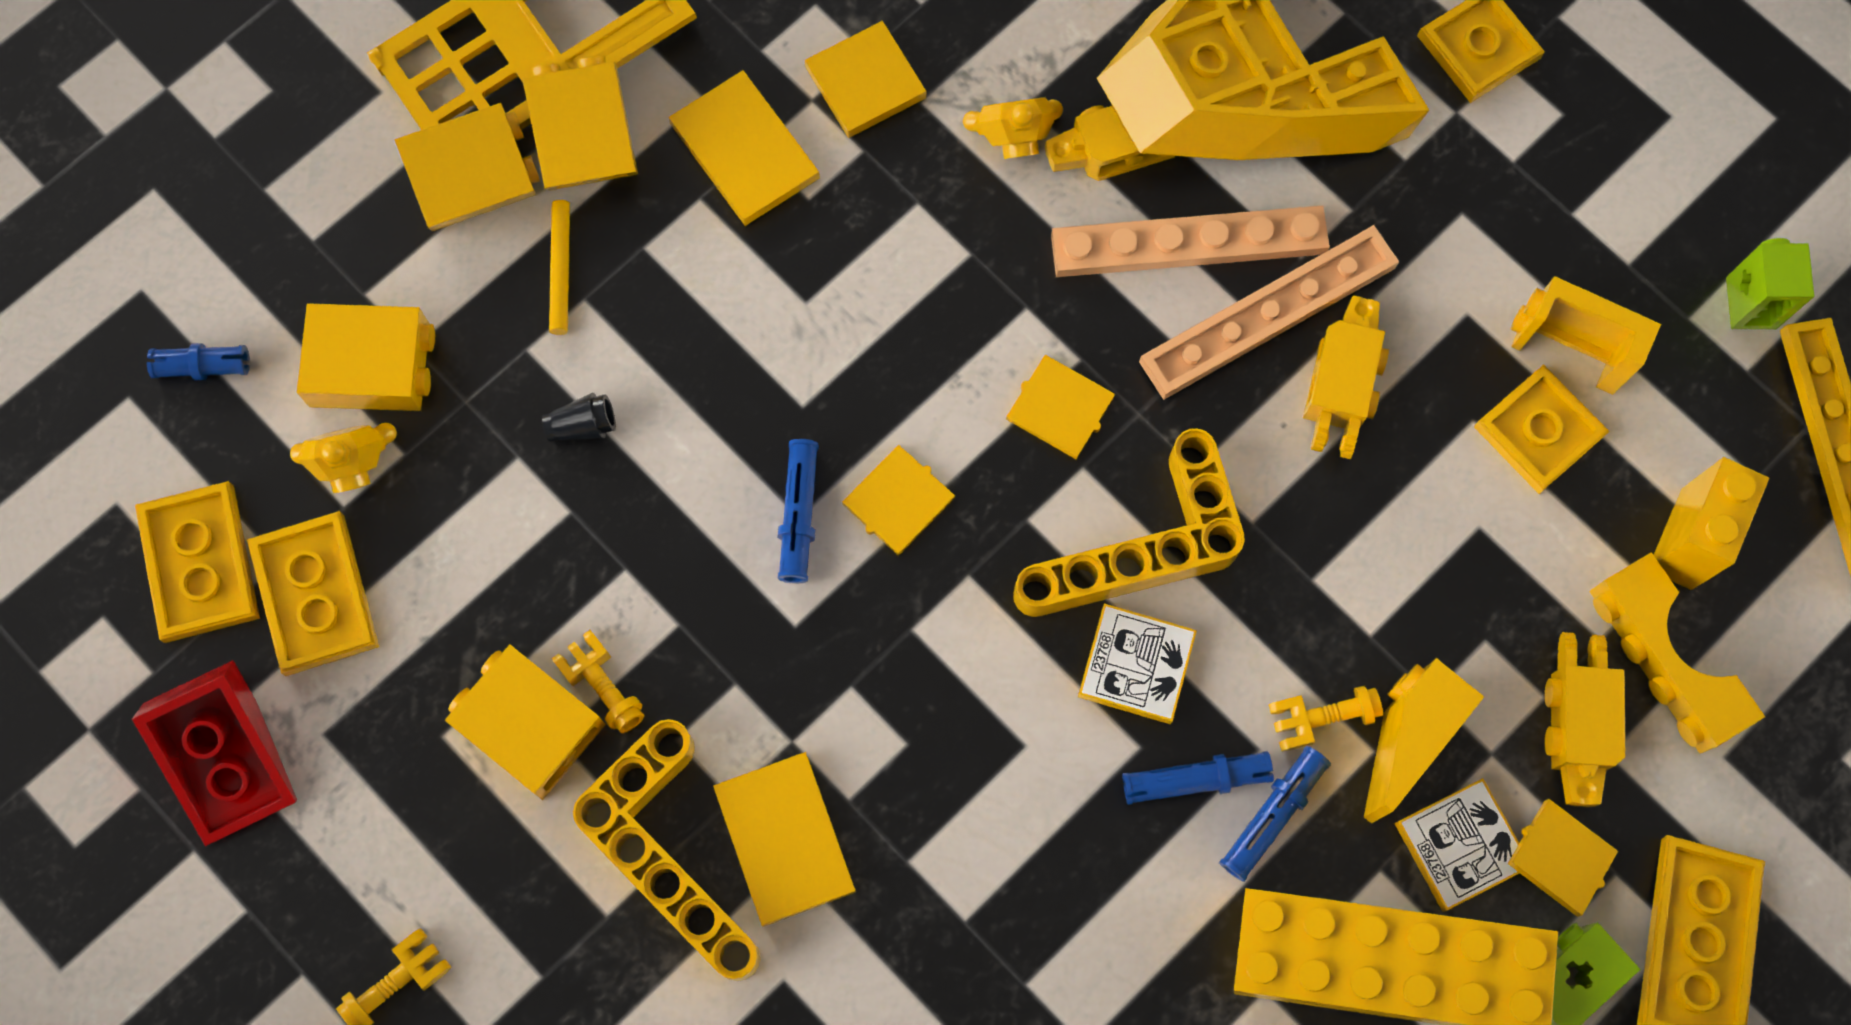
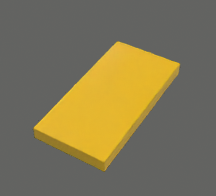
[1637,835,1765,1025]

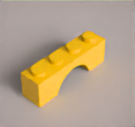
[1589,552,1765,754]

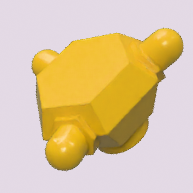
[963,97,1063,159]
[290,422,397,493]

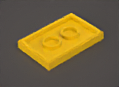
[668,70,820,226]
[135,481,260,643]
[247,511,379,676]
[713,752,856,927]

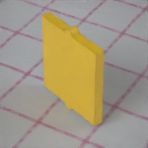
[1006,355,1115,459]
[842,445,955,556]
[1508,799,1618,917]

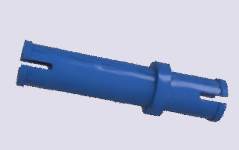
[777,439,819,584]
[1219,746,1331,882]
[1122,751,1274,805]

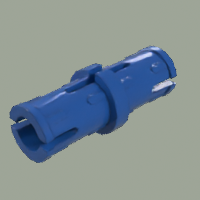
[147,343,250,380]

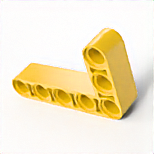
[1013,428,1245,617]
[573,719,760,981]

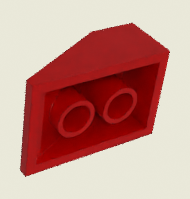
[132,660,297,846]

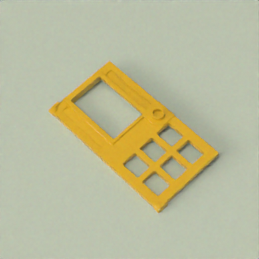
[367,0,697,130]

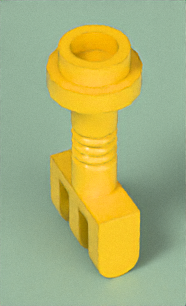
[551,630,644,733]
[1268,686,1383,752]
[336,928,452,1025]

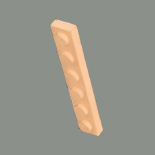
[1051,205,1330,277]
[1139,225,1399,400]

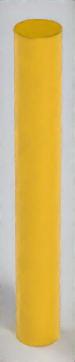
[549,200,570,335]

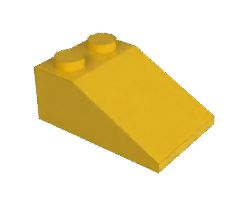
[1364,658,1484,823]

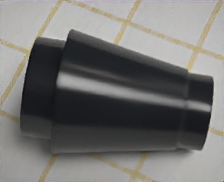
[542,392,616,442]

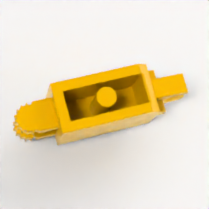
[1045,105,1175,181]
[1303,296,1389,459]
[1545,632,1625,807]

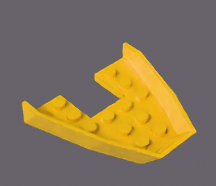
[1097,0,1429,160]

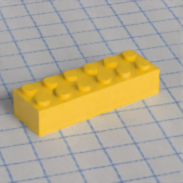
[1234,888,1558,1025]

